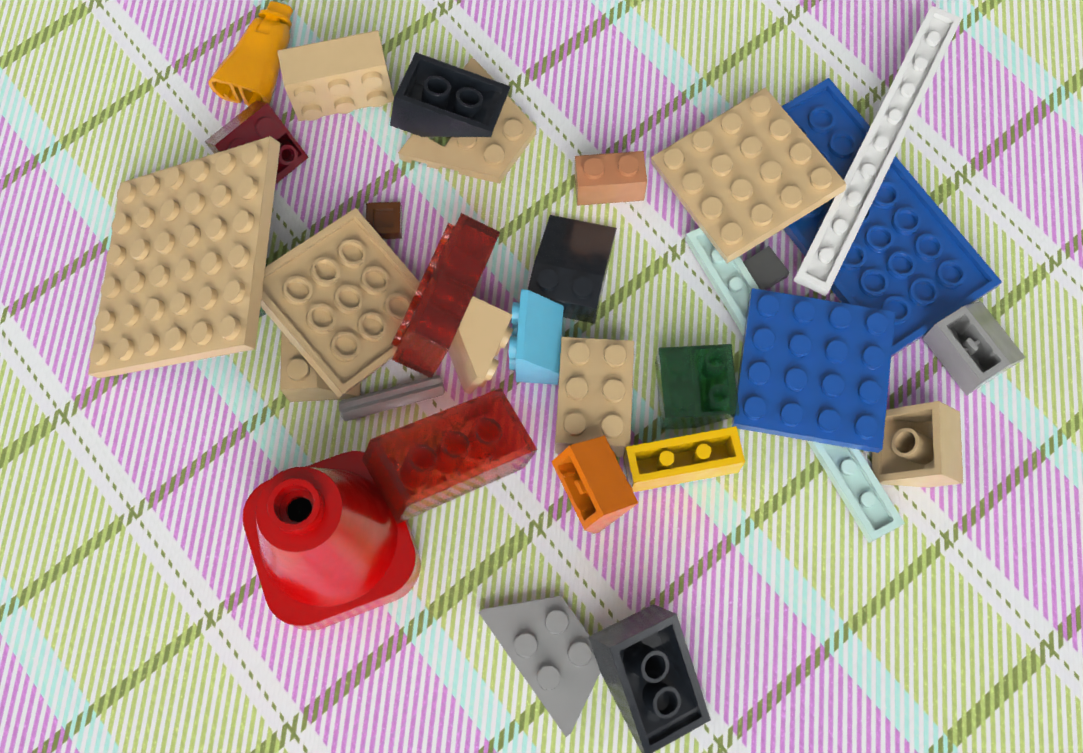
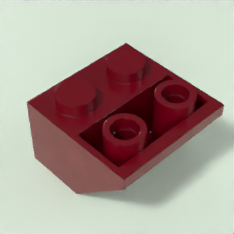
[205,100,309,185]

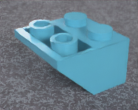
[509,289,564,385]

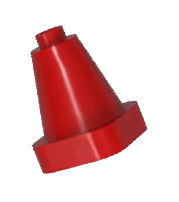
[243,451,421,631]

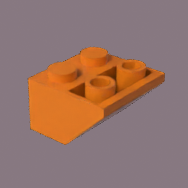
[551,435,638,534]

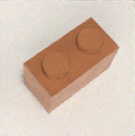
[574,151,647,206]

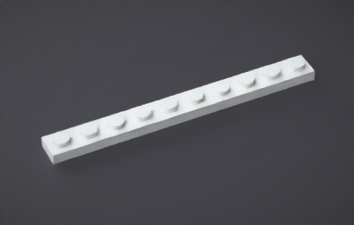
[793,5,962,296]

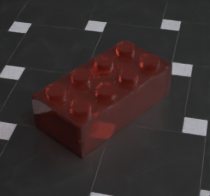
[391,213,500,378]
[362,388,538,524]

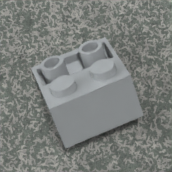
[922,301,1026,396]

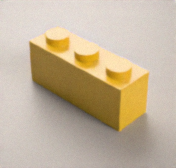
[623,426,745,492]

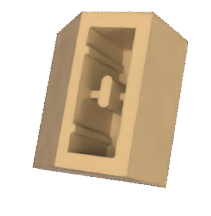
[446,296,513,395]

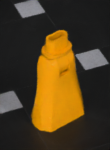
[208,1,293,106]

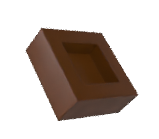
[366,202,402,239]

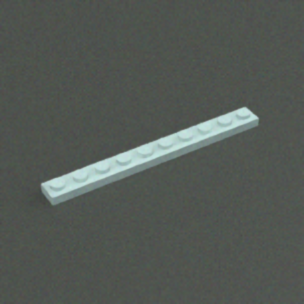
[685,228,905,543]

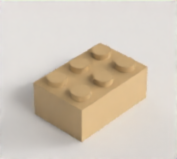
[277,30,394,121]
[555,337,634,457]

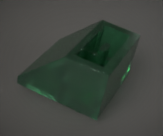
[655,344,739,430]

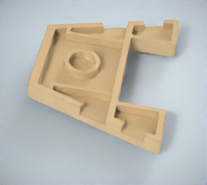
[398,58,536,184]

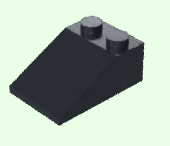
[390,52,511,137]
[528,215,617,324]
[589,604,711,753]

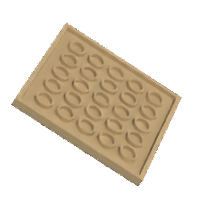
[88,136,280,378]

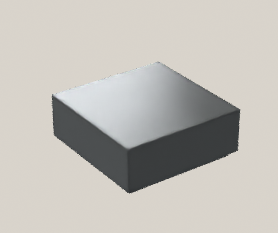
[743,246,790,290]

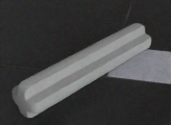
[339,375,445,421]

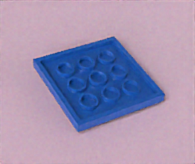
[731,288,895,453]

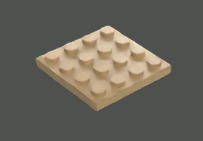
[651,88,846,263]
[261,208,447,399]

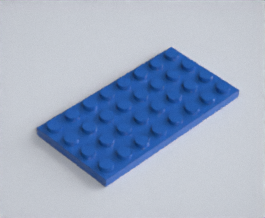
[782,78,1002,357]

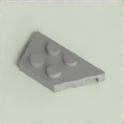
[478,596,600,737]

